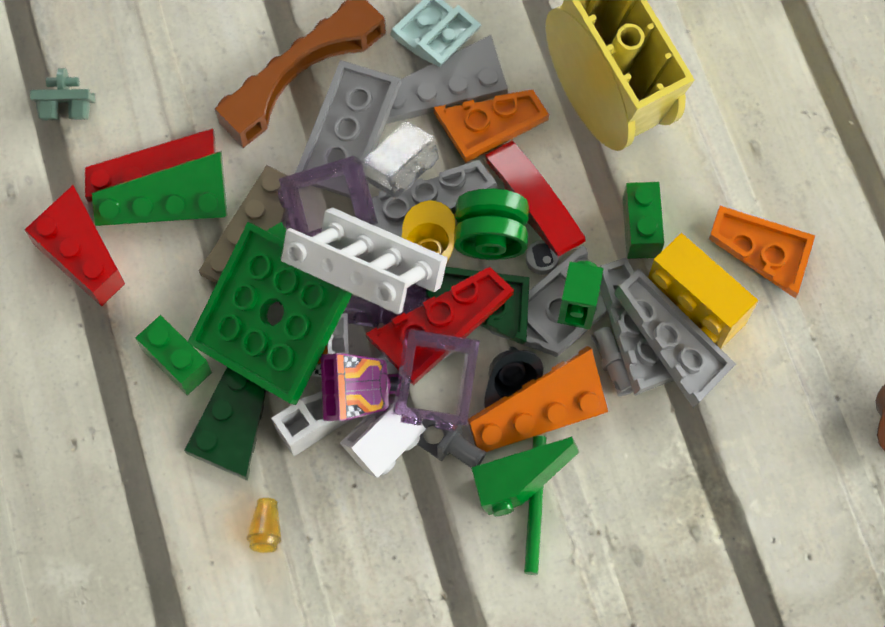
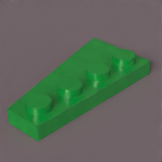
[92,151,228,226]

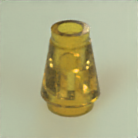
[246,498,282,553]

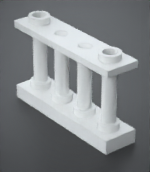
[281,207,448,314]

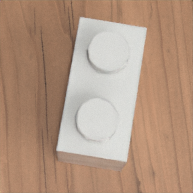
[340,395,426,478]

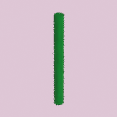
[524,436,547,575]

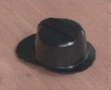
[484,347,544,408]

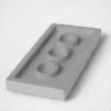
[294,60,402,199]

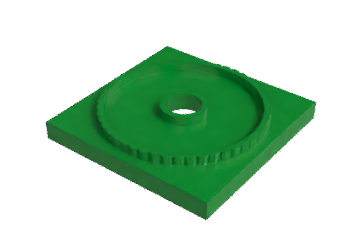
[188,222,352,405]

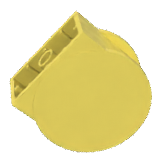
[545,0,695,151]

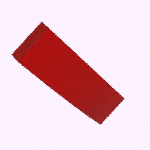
[485,140,586,257]

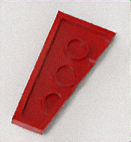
[85,128,216,202]
[365,266,514,386]

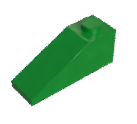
[471,437,579,517]

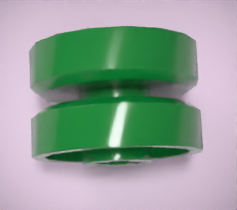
[454,188,529,260]

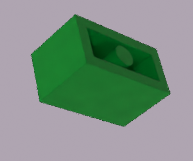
[622,182,665,259]
[557,260,604,330]
[135,315,212,396]

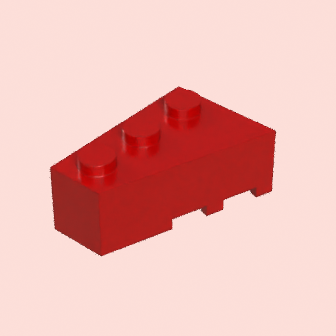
[24,185,125,307]

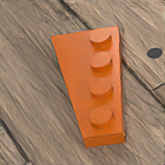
[467,346,608,452]

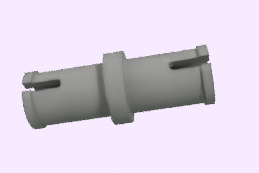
[591,327,633,396]

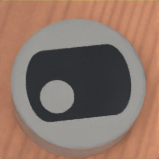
[526,240,559,275]

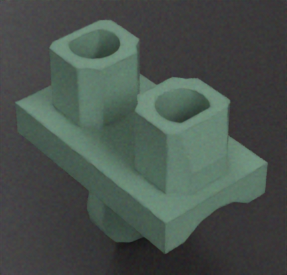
[30,68,95,120]

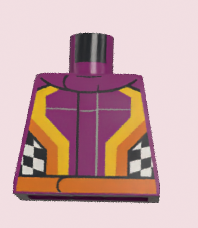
[321,353,403,421]

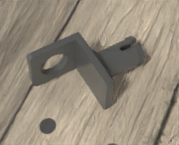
[417,413,487,469]

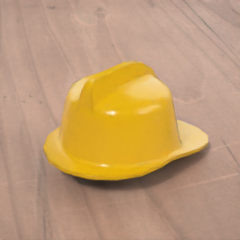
[402,200,456,264]

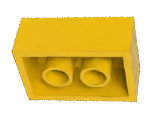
[648,232,759,349]

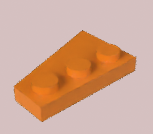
[434,89,549,163]
[709,206,815,299]

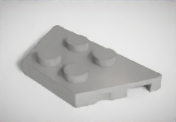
[489,245,607,357]

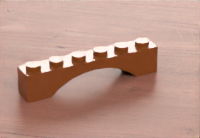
[214,0,386,148]

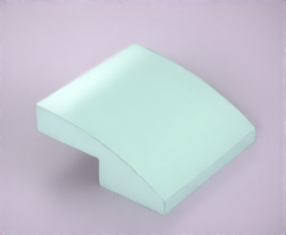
[390,0,481,67]

